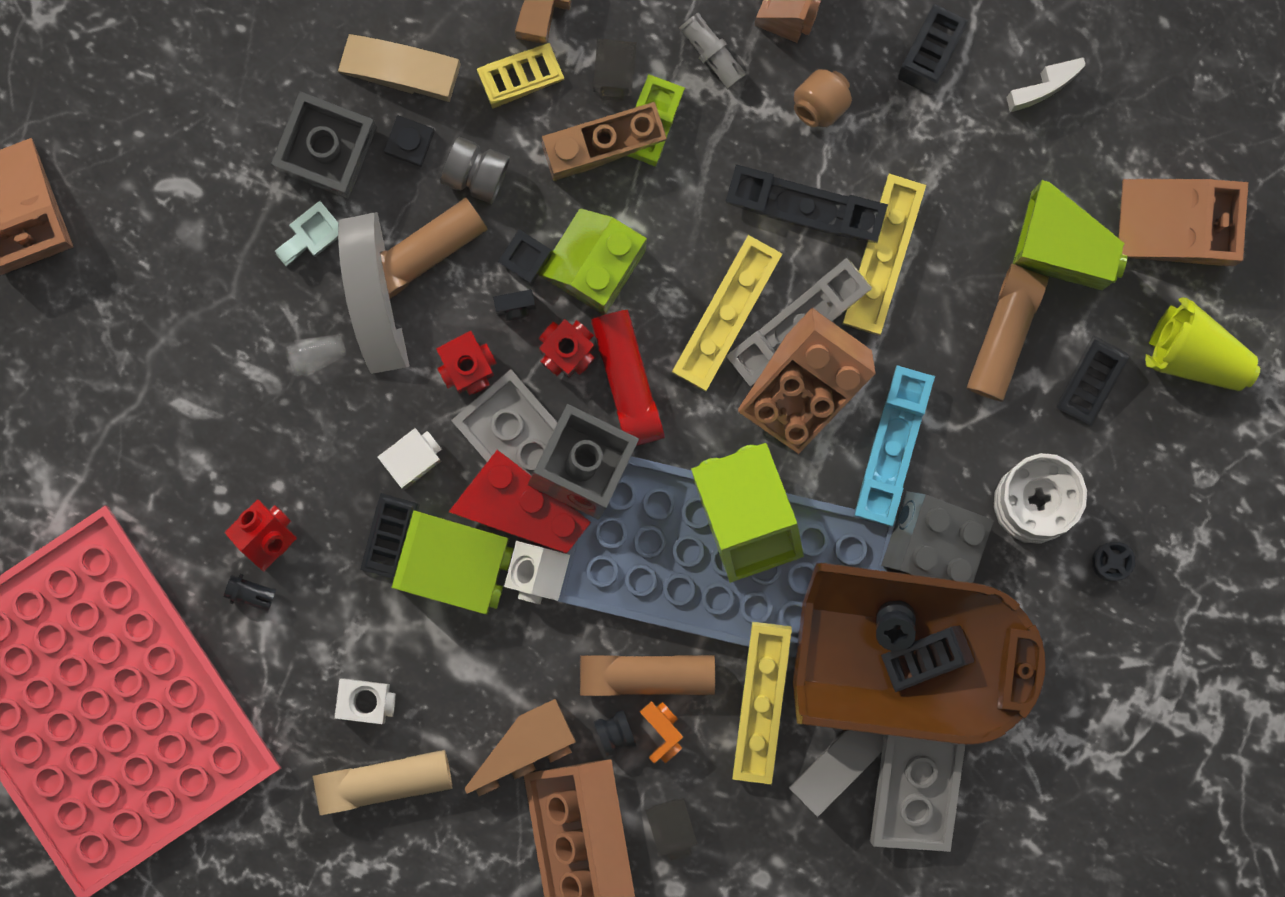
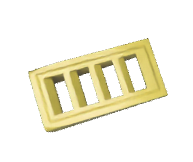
[477,43,564,109]

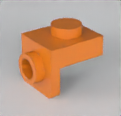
[640,701,683,763]

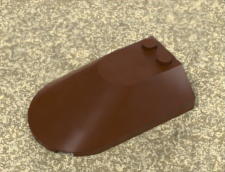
[793,563,1045,744]

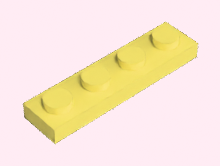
[842,174,926,336]
[672,235,782,392]
[732,622,792,784]

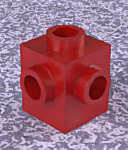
[539,319,595,378]
[436,331,497,396]
[224,499,297,572]

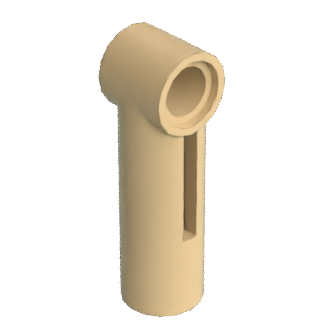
[312,750,452,815]

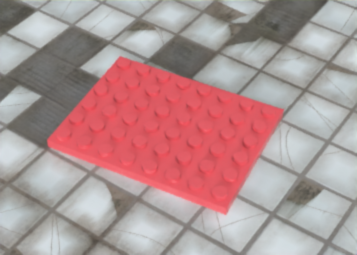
[0,505,281,897]

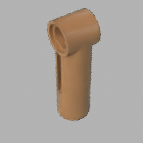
[380,198,488,299]
[967,263,1049,402]
[580,655,715,696]

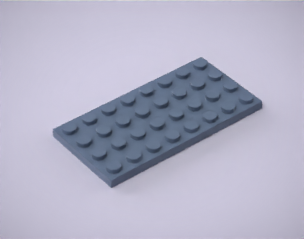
[555,456,897,658]

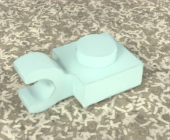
[275,201,339,266]

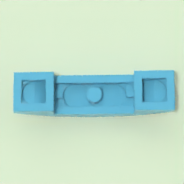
[854,365,935,527]

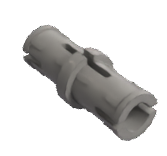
[679,12,747,90]

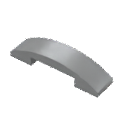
[338,212,410,374]
[726,257,872,386]

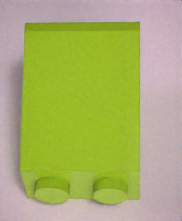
[1013,180,1128,290]
[539,209,647,315]
[691,443,804,583]
[391,511,514,615]

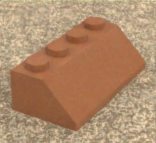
[524,759,635,897]

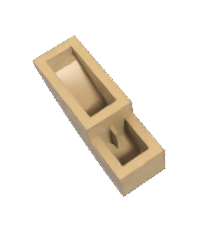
[338,34,461,102]

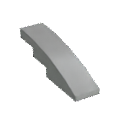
[789,730,884,817]

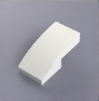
[1006,57,1085,112]

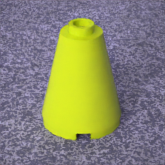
[1145,297,1260,391]

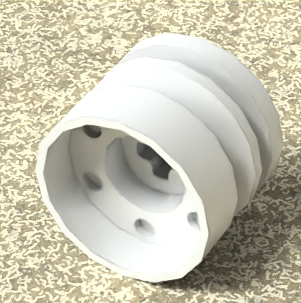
[994,453,1087,544]

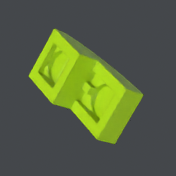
[627,74,685,167]

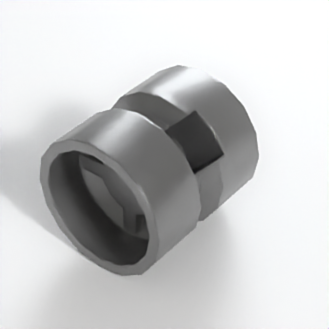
[440,136,510,204]

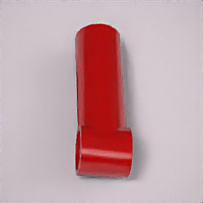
[591,310,665,446]

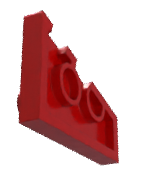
[449,450,591,554]

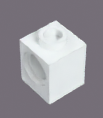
[378,428,442,490]
[504,541,570,605]
[335,678,396,724]

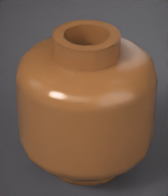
[794,69,852,127]

